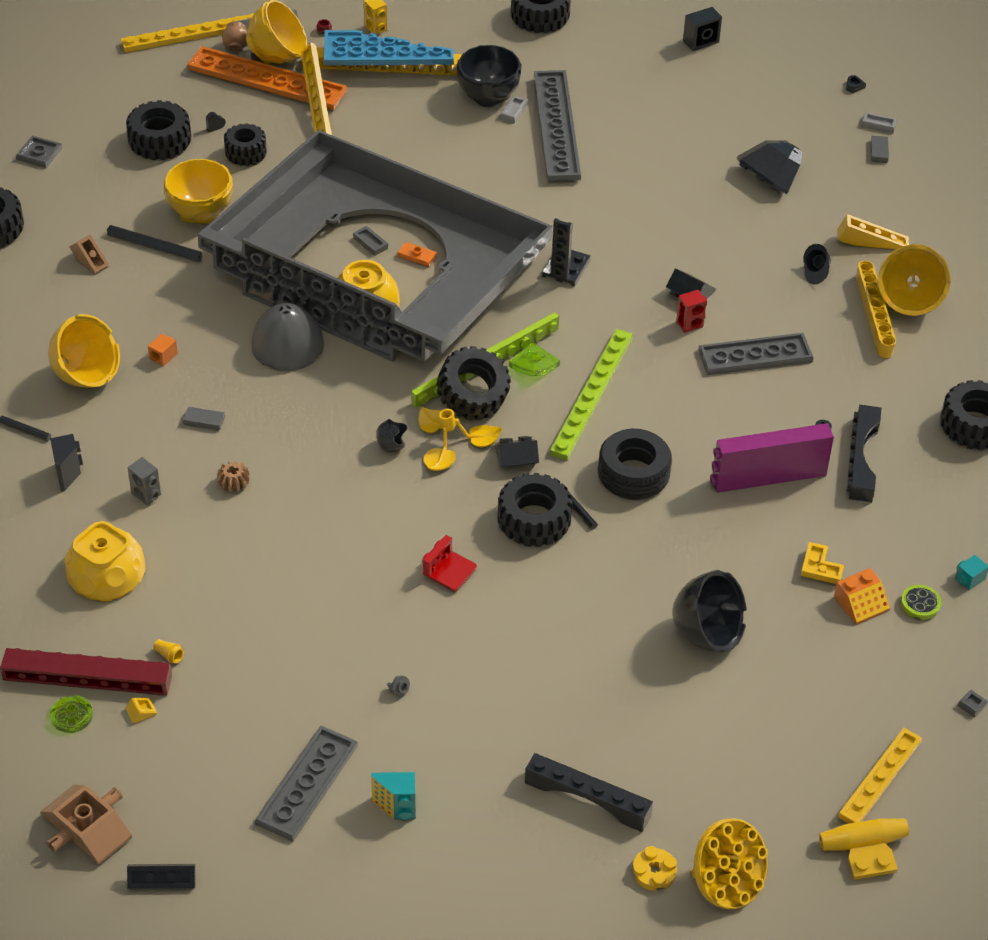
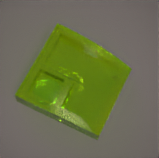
[509,343,560,376]

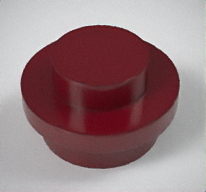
[316,19,332,34]

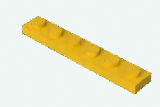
[838,728,922,824]

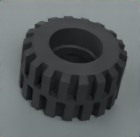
[224,123,267,166]

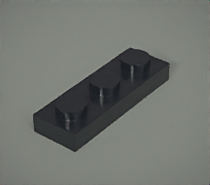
[127,864,196,889]

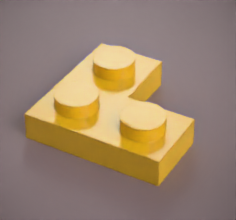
[801,542,844,584]

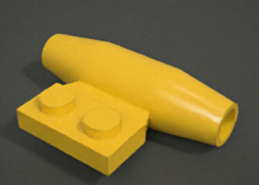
[819,818,909,880]

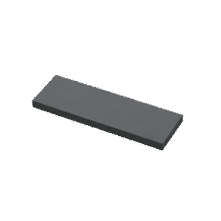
[698,333,814,375]
[255,726,358,842]

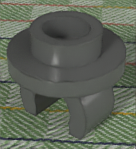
[387,675,410,696]

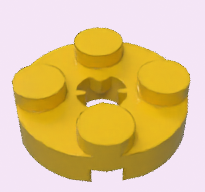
[633,846,677,891]

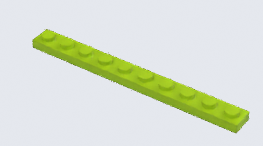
[411,312,559,408]
[550,329,633,461]

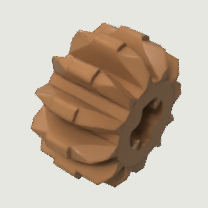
[217,460,250,493]

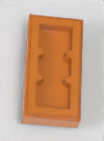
[398,242,437,267]

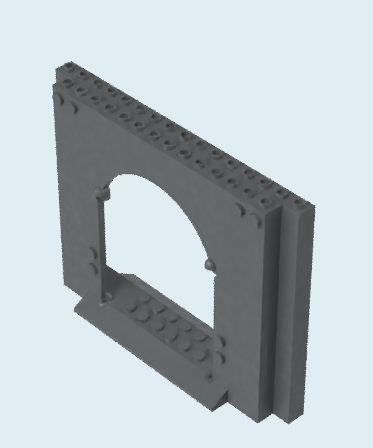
[198,130,553,362]

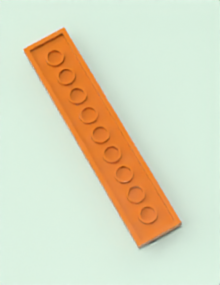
[187,46,347,110]

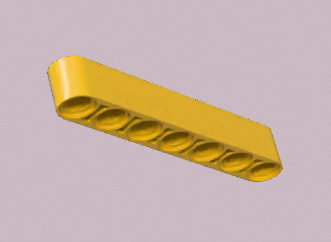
[856,261,896,359]

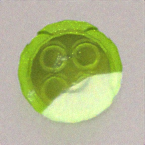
[50,695,93,733]

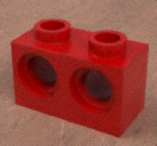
[676,290,707,333]

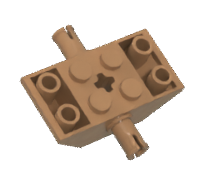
[40,785,132,865]

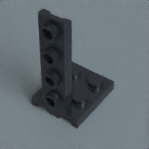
[542,218,591,287]

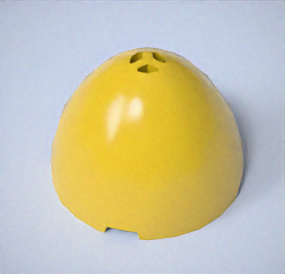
[878,244,951,316]
[48,314,120,388]

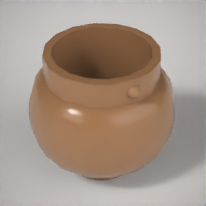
[222,22,247,52]

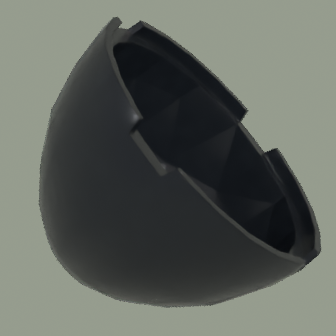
[672,570,747,652]

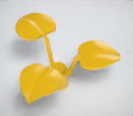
[418,407,502,471]

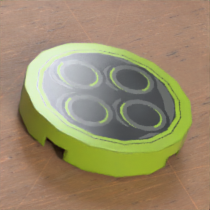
[901,585,941,620]

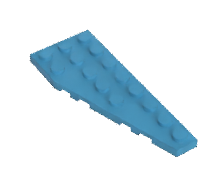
[324,30,454,66]

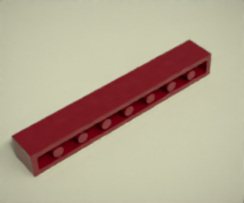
[0,648,172,696]

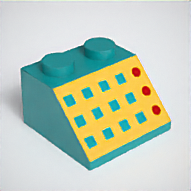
[371,772,416,820]

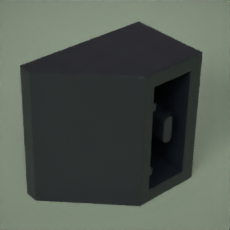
[495,436,539,467]

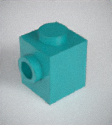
[955,555,988,590]

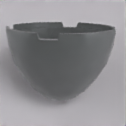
[251,303,324,371]

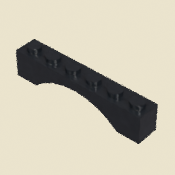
[846,404,882,502]
[525,753,653,832]

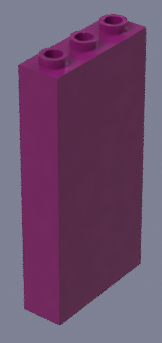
[710,423,834,493]

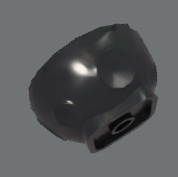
[457,45,522,107]

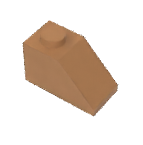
[69,234,109,274]

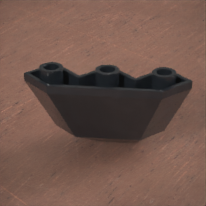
[737,140,803,194]

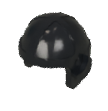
[376,419,408,452]

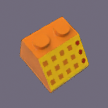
[834,568,890,625]

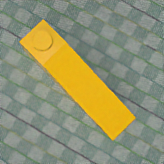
[837,214,909,249]

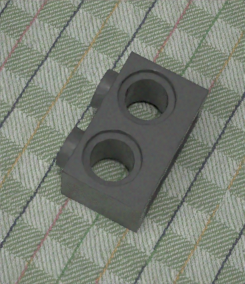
[127,457,161,505]

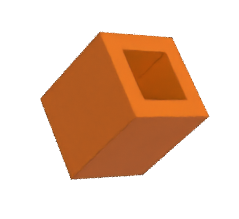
[148,333,178,366]

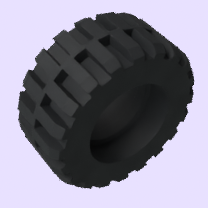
[511,0,571,33]
[126,100,192,160]
[0,187,24,248]
[436,346,511,420]
[940,380,988,450]
[497,473,572,547]

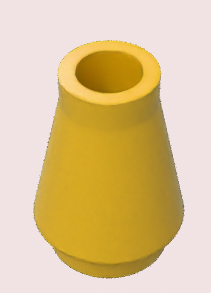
[153,639,184,663]

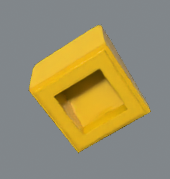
[126,698,157,723]

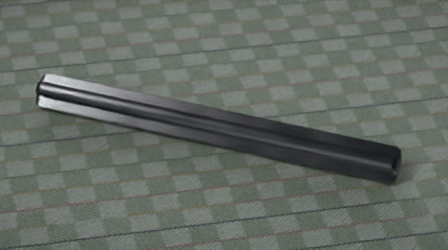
[107,225,202,261]

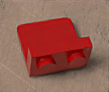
[422,535,477,591]

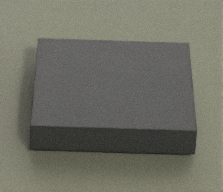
[16,135,63,168]

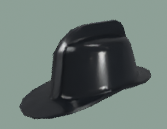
[803,244,831,284]

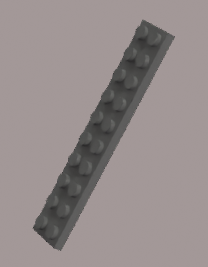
[534,70,581,181]

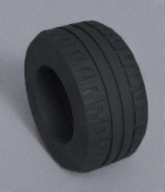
[598,428,672,500]

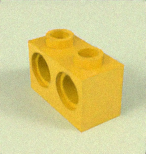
[363,0,387,35]

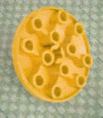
[690,818,768,909]

